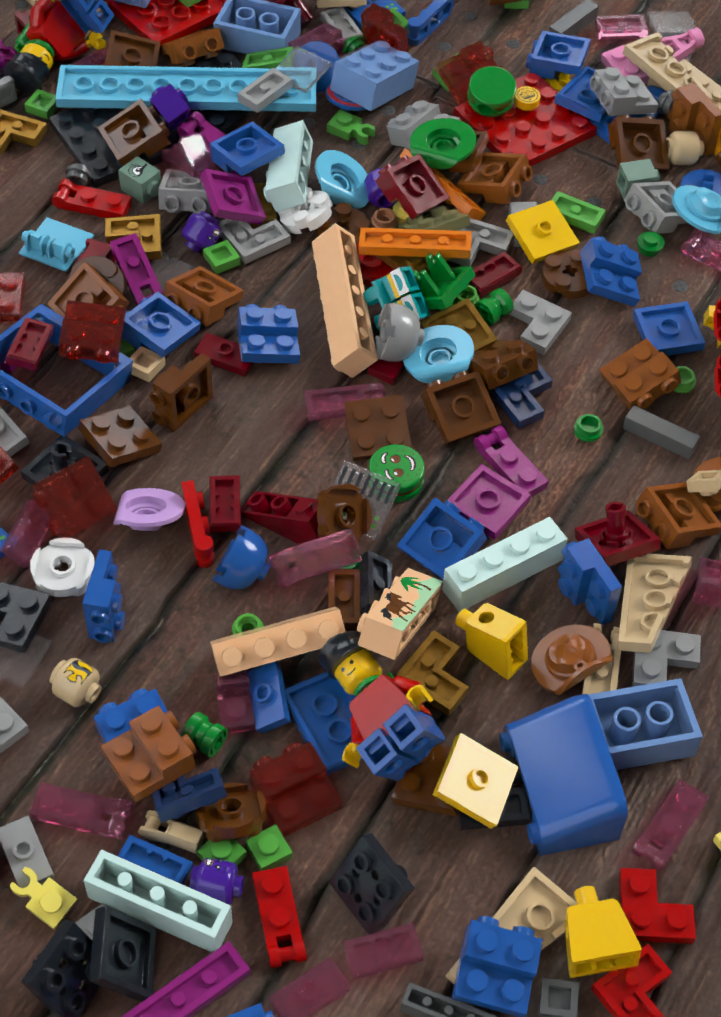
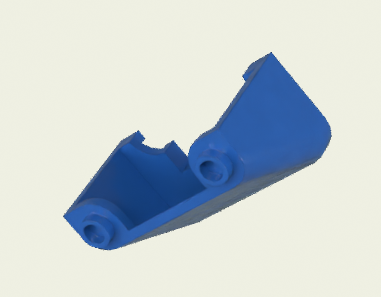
[499,694,628,856]

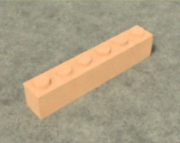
[312,223,378,378]

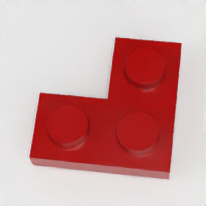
[618,868,696,944]
[591,944,672,1017]

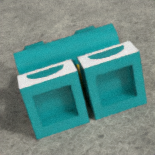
[363,266,431,330]

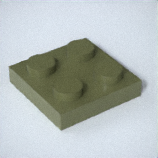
[398,206,471,231]

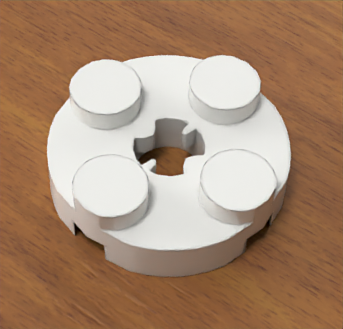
[278,187,333,234]
[30,538,95,597]

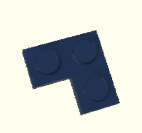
[487,363,553,429]
[152,767,227,823]

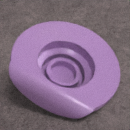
[113,488,185,531]

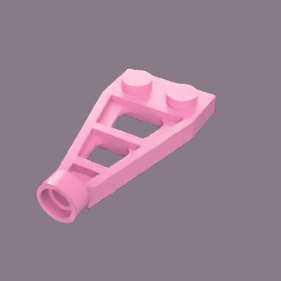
[601,27,704,84]

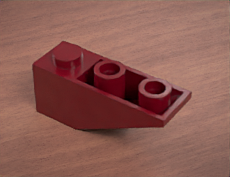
[241,491,329,548]

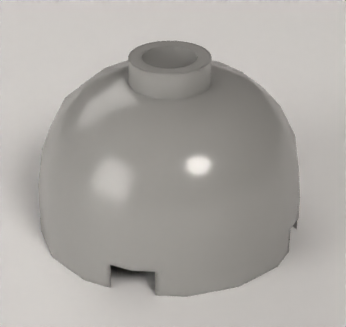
[375,303,424,362]

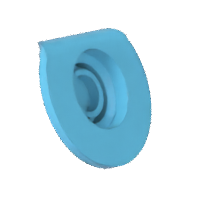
[315,150,369,209]
[672,185,721,234]
[403,325,474,383]

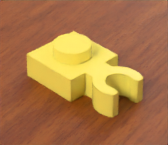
[10,867,77,930]

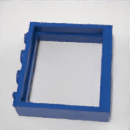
[0,304,133,437]

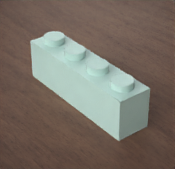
[263,120,313,212]
[442,517,568,612]
[84,850,233,952]

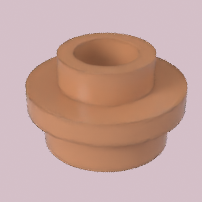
[371,208,398,229]

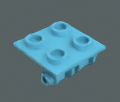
[18,217,94,272]

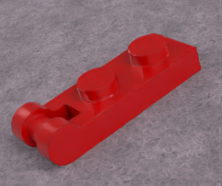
[51,179,132,218]
[181,480,215,568]
[252,866,307,969]

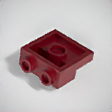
[375,154,450,220]

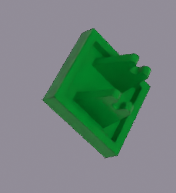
[409,253,475,310]

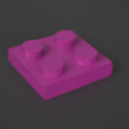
[200,169,266,224]
[448,464,531,540]

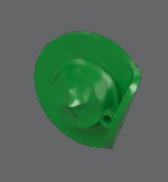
[410,118,476,169]

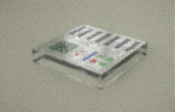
[333,460,401,541]

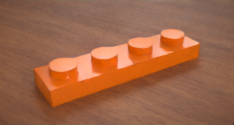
[399,148,486,221]
[358,227,472,259]

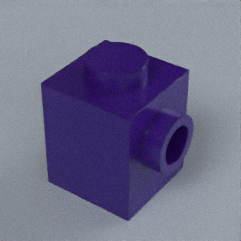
[149,84,191,131]

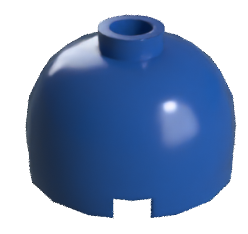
[212,525,270,590]

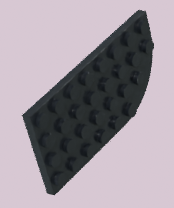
[48,51,249,188]

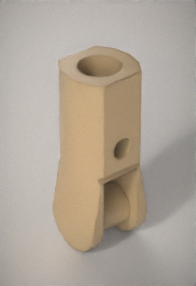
[138,810,205,854]

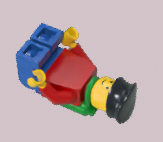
[4,0,114,93]
[319,631,445,781]

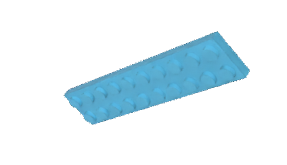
[55,65,317,112]

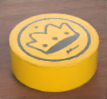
[514,86,540,111]

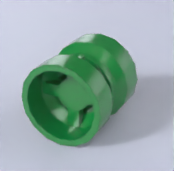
[474,288,514,327]
[181,712,228,758]

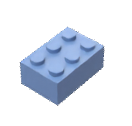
[213,0,301,54]
[330,41,419,111]
[589,678,703,770]

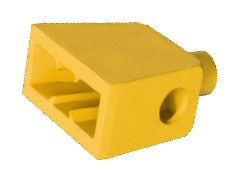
[455,603,528,680]
[564,886,642,978]

